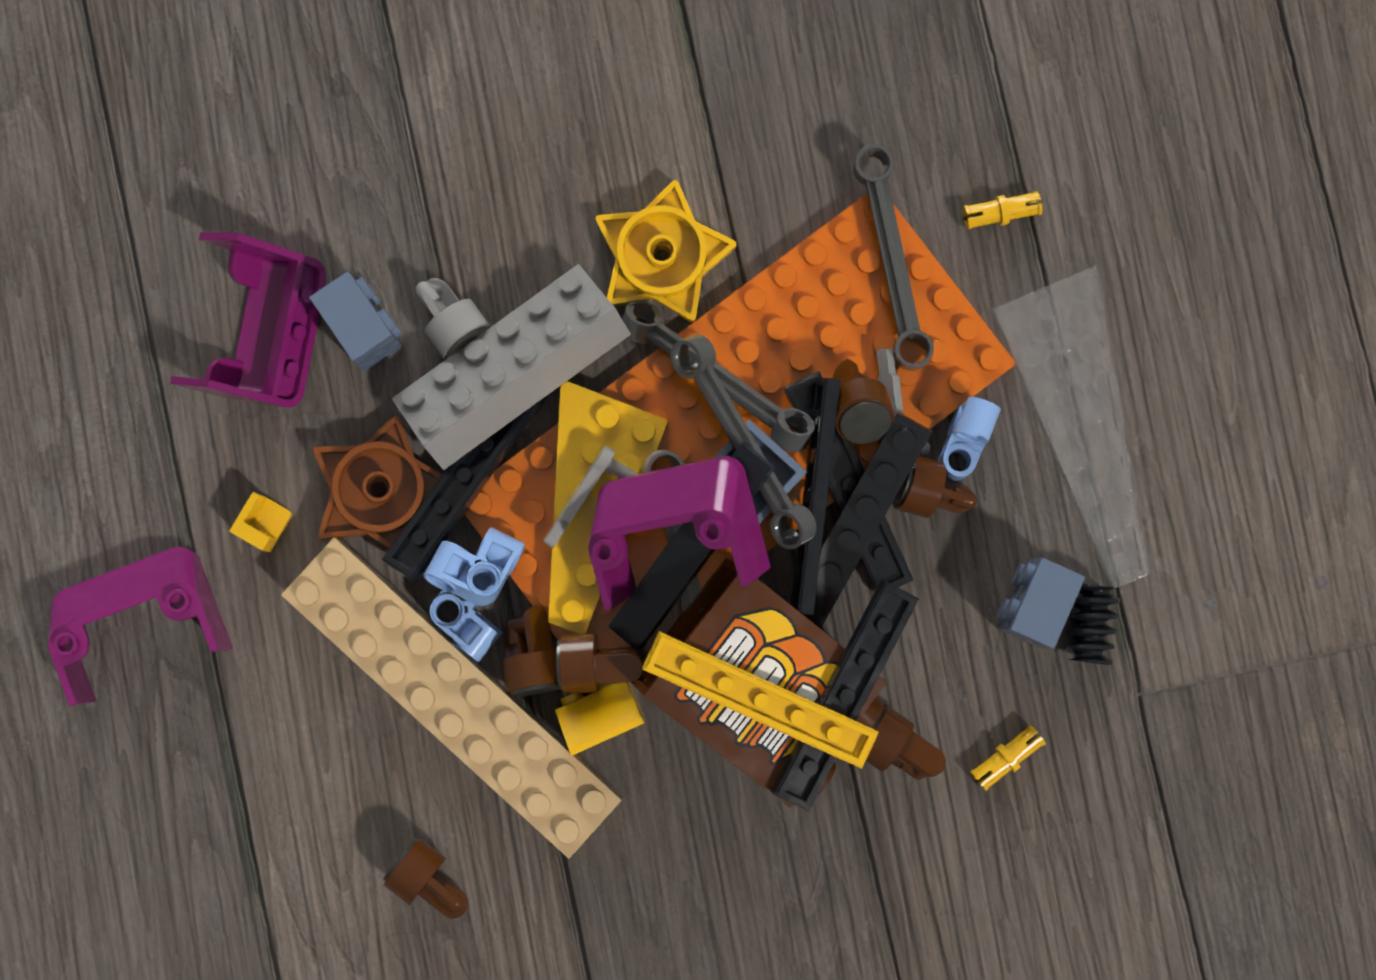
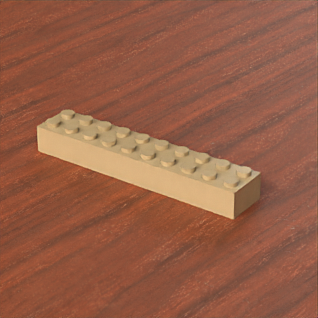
[281,537,623,859]

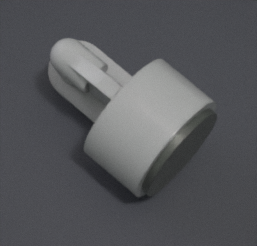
[415,278,490,360]

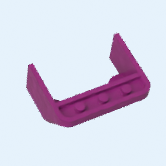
[170,232,326,408]
[588,456,771,610]
[48,547,233,706]

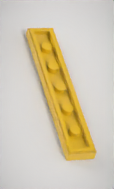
[642,631,879,769]

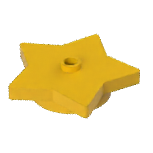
[595,180,736,323]

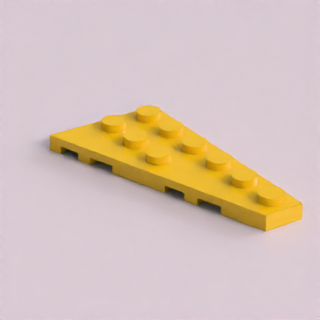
[548,381,669,634]

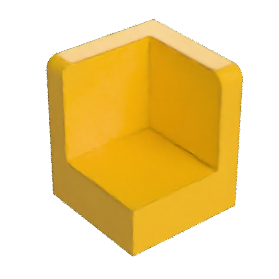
[229,492,293,552]

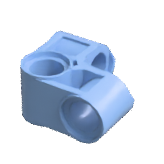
[938,397,1001,482]
[423,527,526,606]
[430,577,503,662]

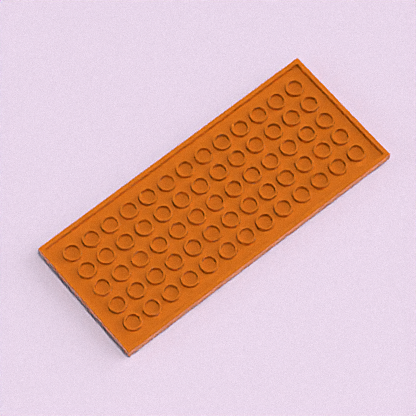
[464,193,1016,649]

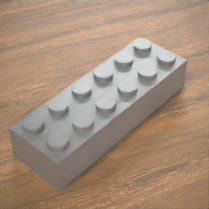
[392,264,631,470]

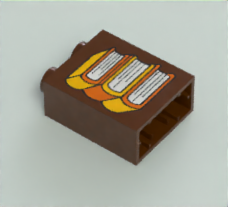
[631,558,887,808]

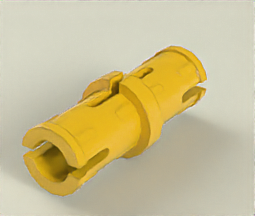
[962,191,1042,230]
[970,725,1046,792]

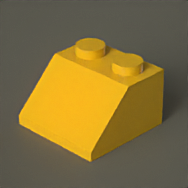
[555,682,646,756]

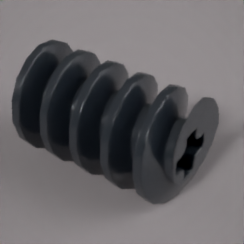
[1064,583,1120,665]

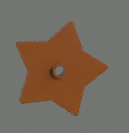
[313,416,442,549]

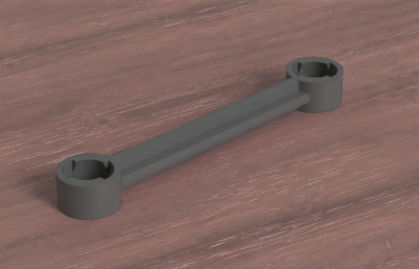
[853,144,934,371]
[622,300,815,452]
[670,334,816,549]

